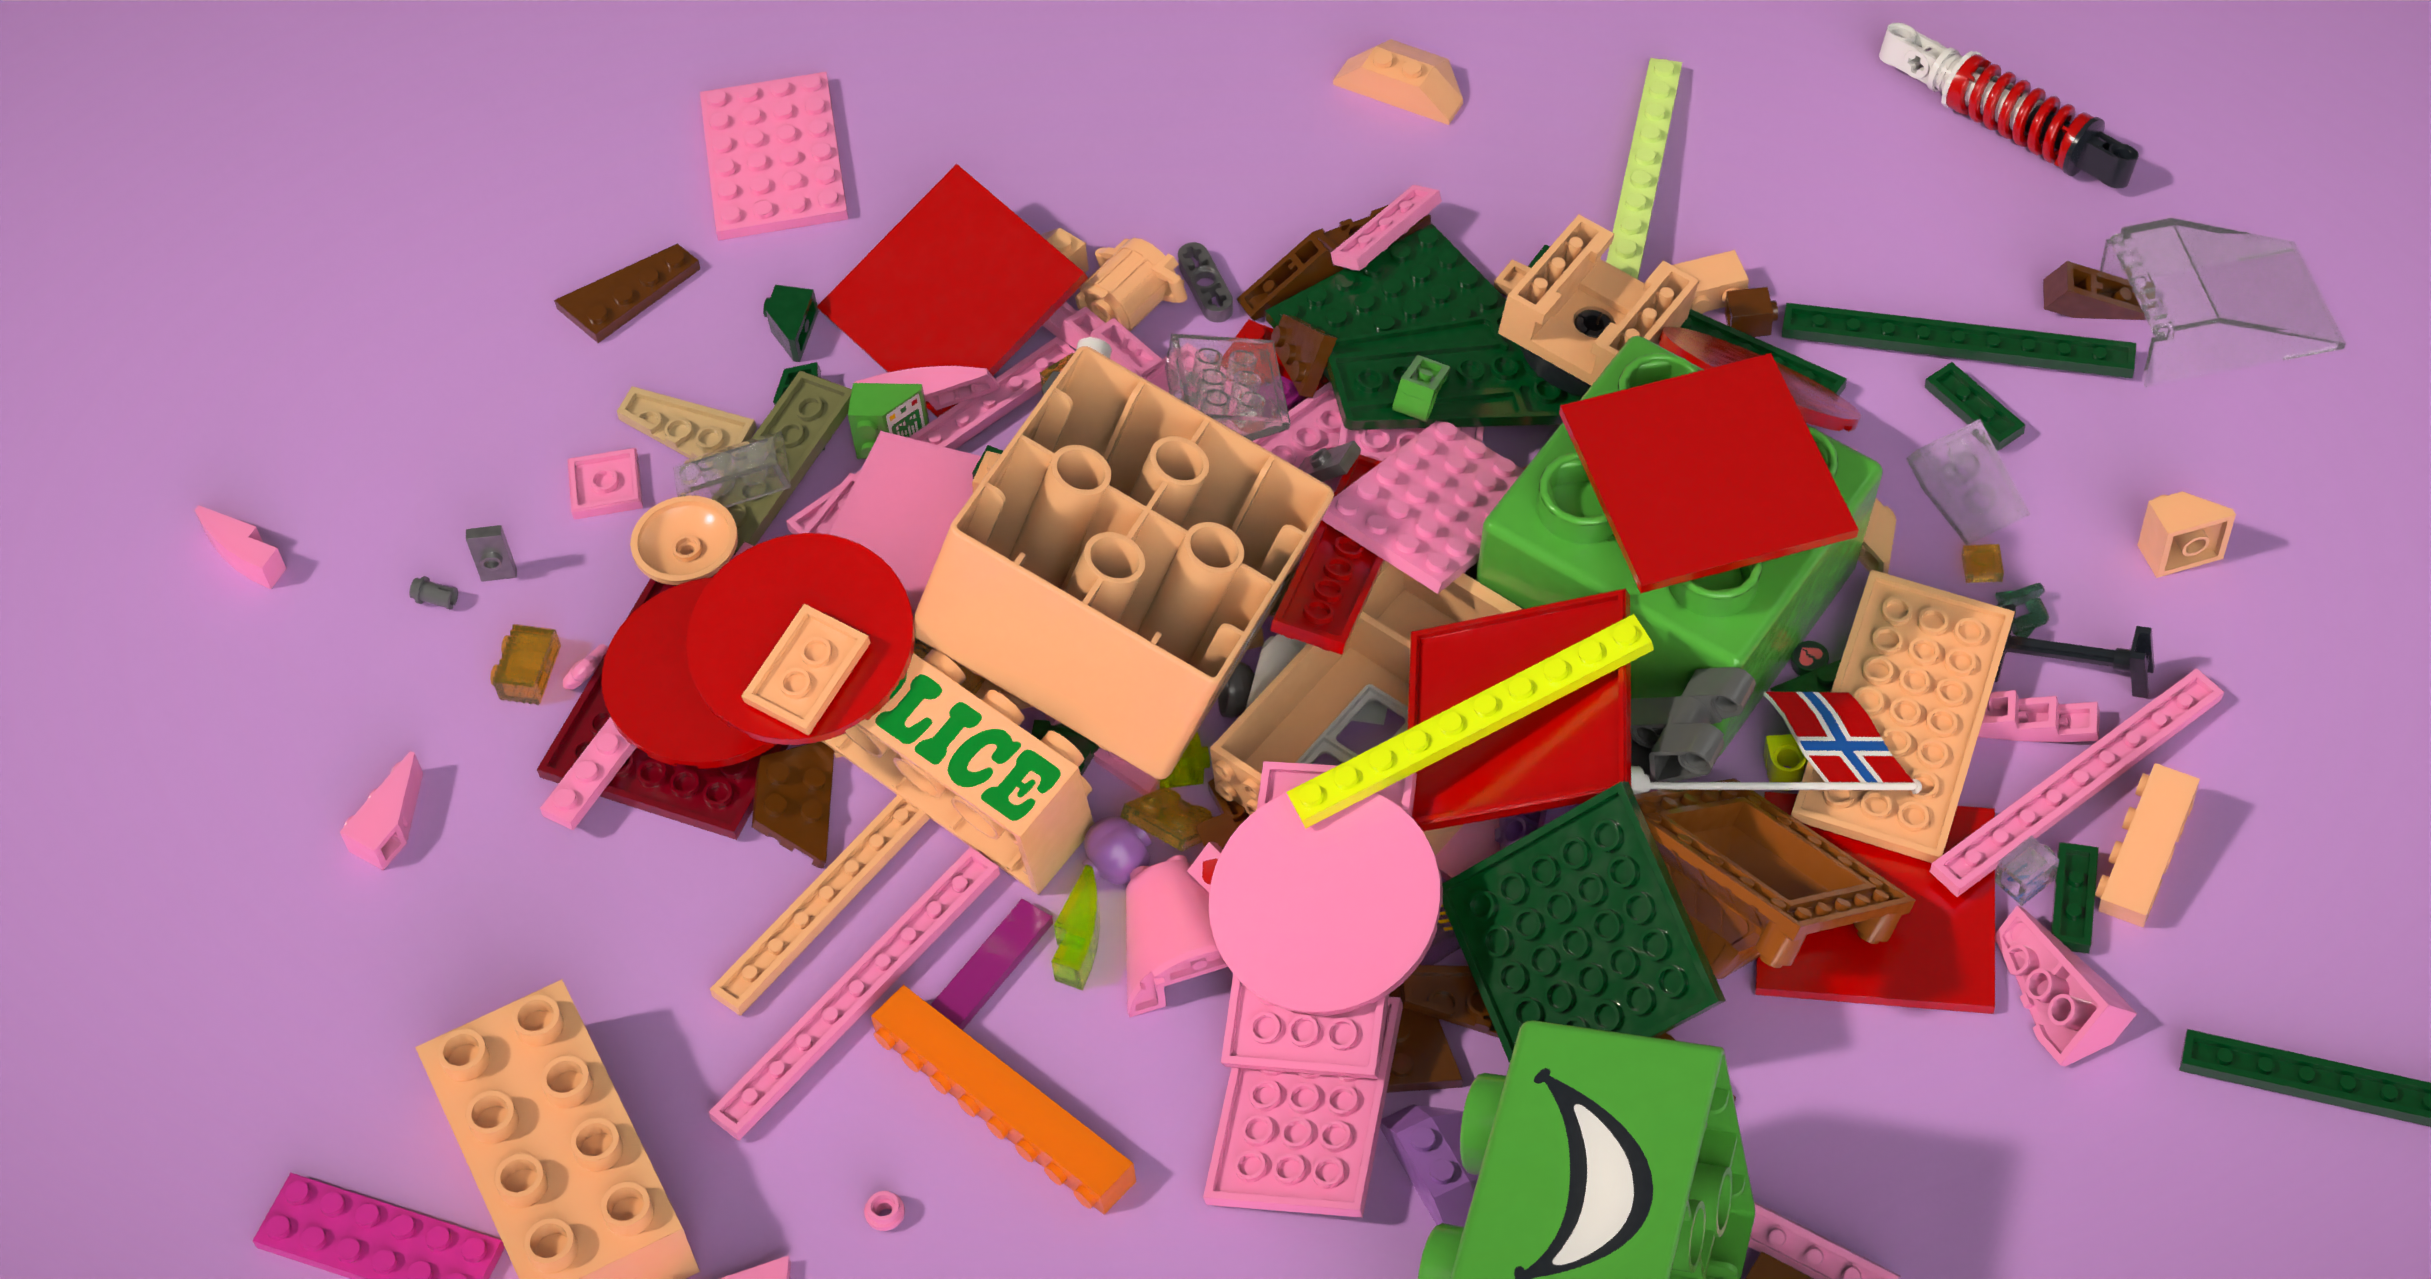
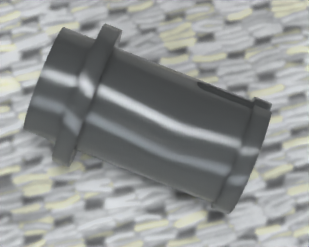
[409,576,458,610]

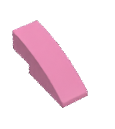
[195,505,287,589]

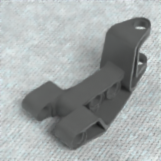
[1631,667,1756,782]

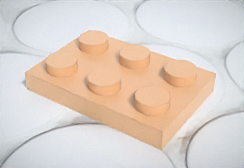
[742,604,871,736]

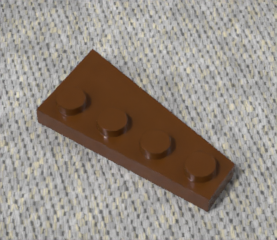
[554,243,701,343]

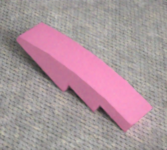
[1042,302,1163,377]
[854,366,1000,410]
[1978,690,2100,742]

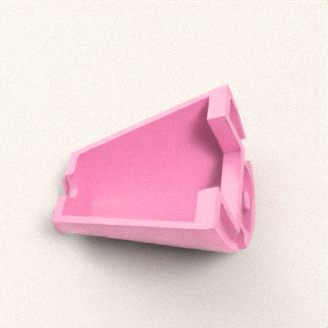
[1125,855,1228,1018]

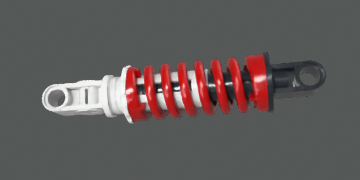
[1879,23,2139,188]

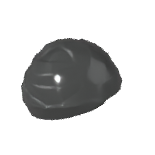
[1218,662,1255,718]

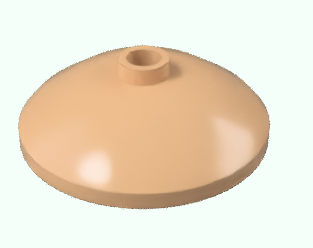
[630,495,738,585]

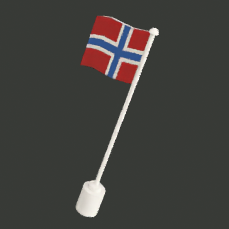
[1631,692,1922,794]

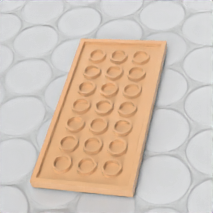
[1791,569,2015,863]

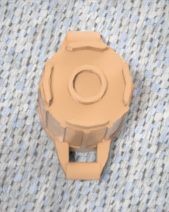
[1075,238,1187,331]

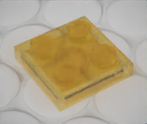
[1120,788,1214,852]

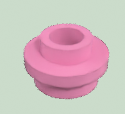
[864,1191,905,1231]

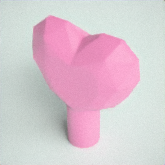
[563,644,608,690]

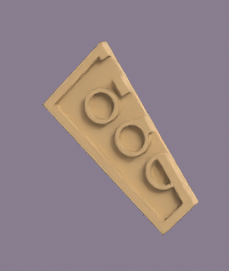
[617,386,757,478]

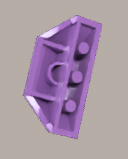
[1380,1104,1479,1226]

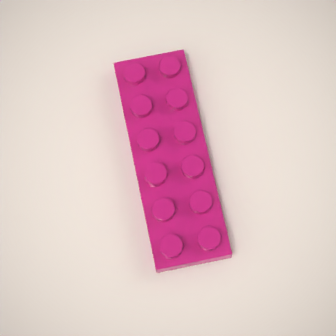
[252,1172,505,1279]

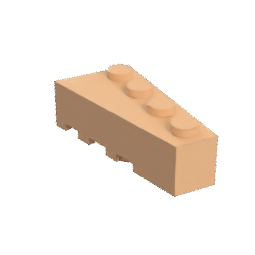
[2095,763,2200,928]

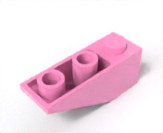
[340,751,423,870]

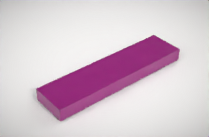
[931,899,1053,1030]

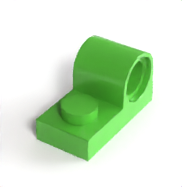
[1392,355,1450,422]

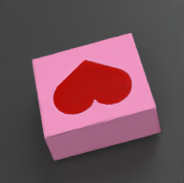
[1187,842,1223,892]

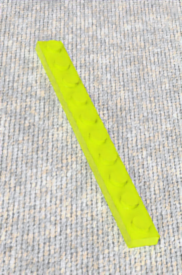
[1287,614,1654,829]

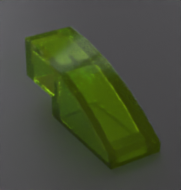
[1051,864,1100,991]

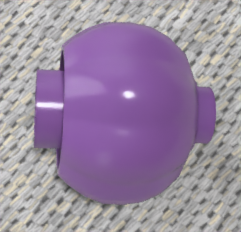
[1082,816,1152,885]

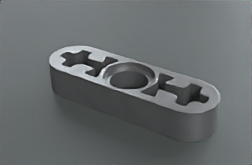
[1178,242,1233,323]

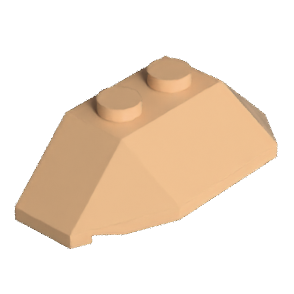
[1333,39,1463,125]

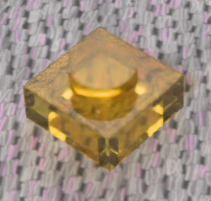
[1961,544,2004,583]

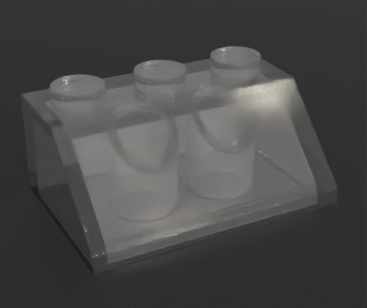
[673,430,791,508]

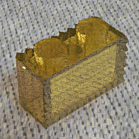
[490,624,561,705]

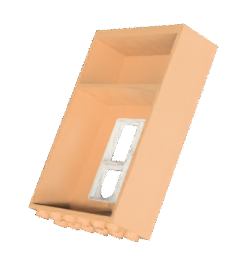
[1210,561,1522,856]

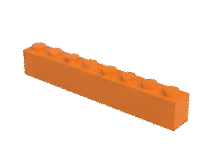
[871,984,1136,1215]

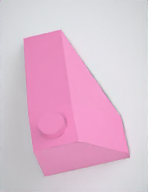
[1995,905,2137,1066]

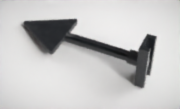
[1994,604,2155,698]

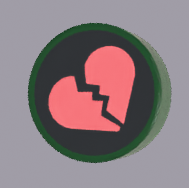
[1791,641,1829,676]

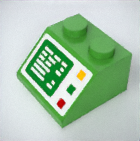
[848,383,929,459]

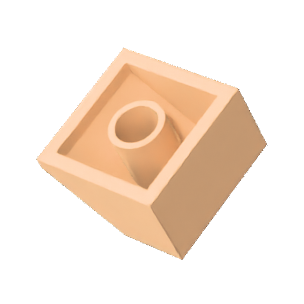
[2137,491,2236,578]

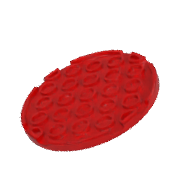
[1658,327,1861,432]
[686,533,915,745]
[601,577,777,769]

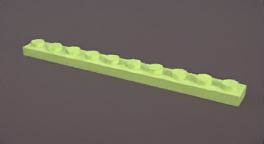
[1606,58,1682,279]

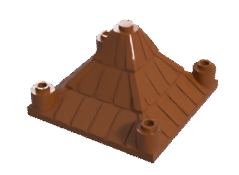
[1634,778,1916,979]

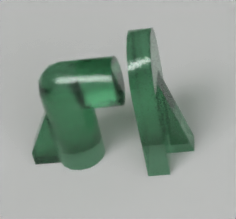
[1995,583,2049,638]

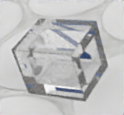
[1995,835,2059,906]

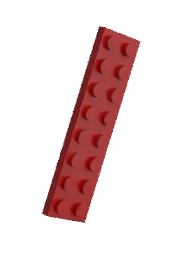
[1270,455,1385,655]

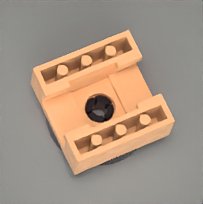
[1498,214,1699,396]

